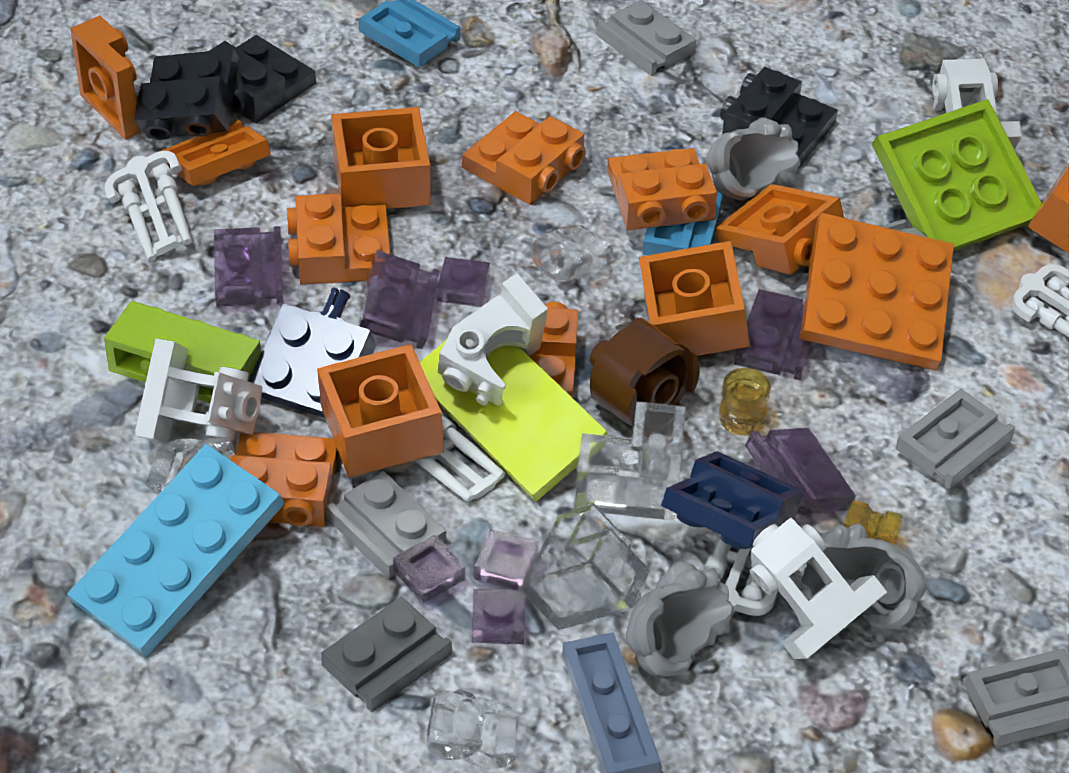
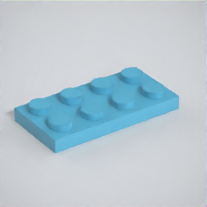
[67,444,285,658]

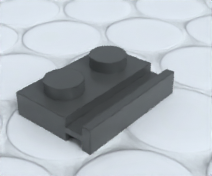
[321,596,452,712]

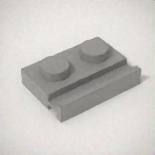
[596,0,696,76]
[896,388,1015,489]
[326,471,447,580]
[964,648,1069,748]

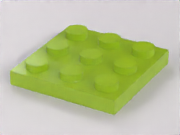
[871,99,1042,252]

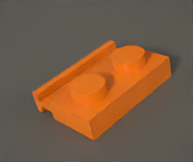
[162,120,271,186]

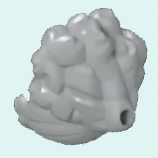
[707,117,800,201]
[801,524,926,629]
[626,561,735,676]

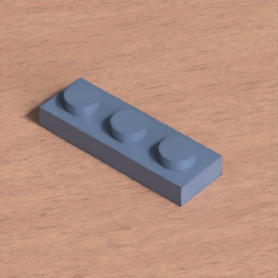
[562,632,661,773]

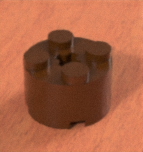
[589,318,700,434]

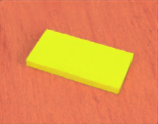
[420,339,609,502]

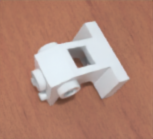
[932,59,1022,150]
[438,273,548,407]
[135,338,263,444]
[750,518,887,659]

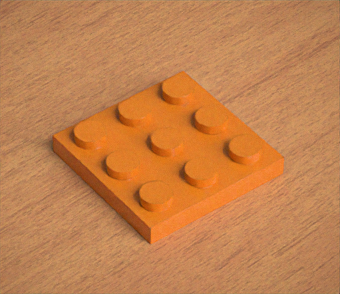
[799,213,954,370]

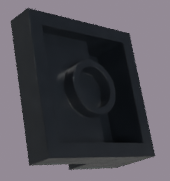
[209,35,316,124]
[134,49,240,140]
[720,66,838,170]

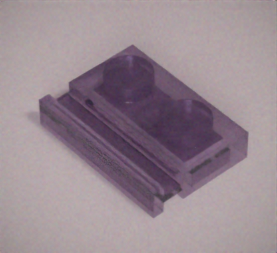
[214,226,284,307]
[358,250,440,349]
[734,289,813,381]
[745,428,856,514]

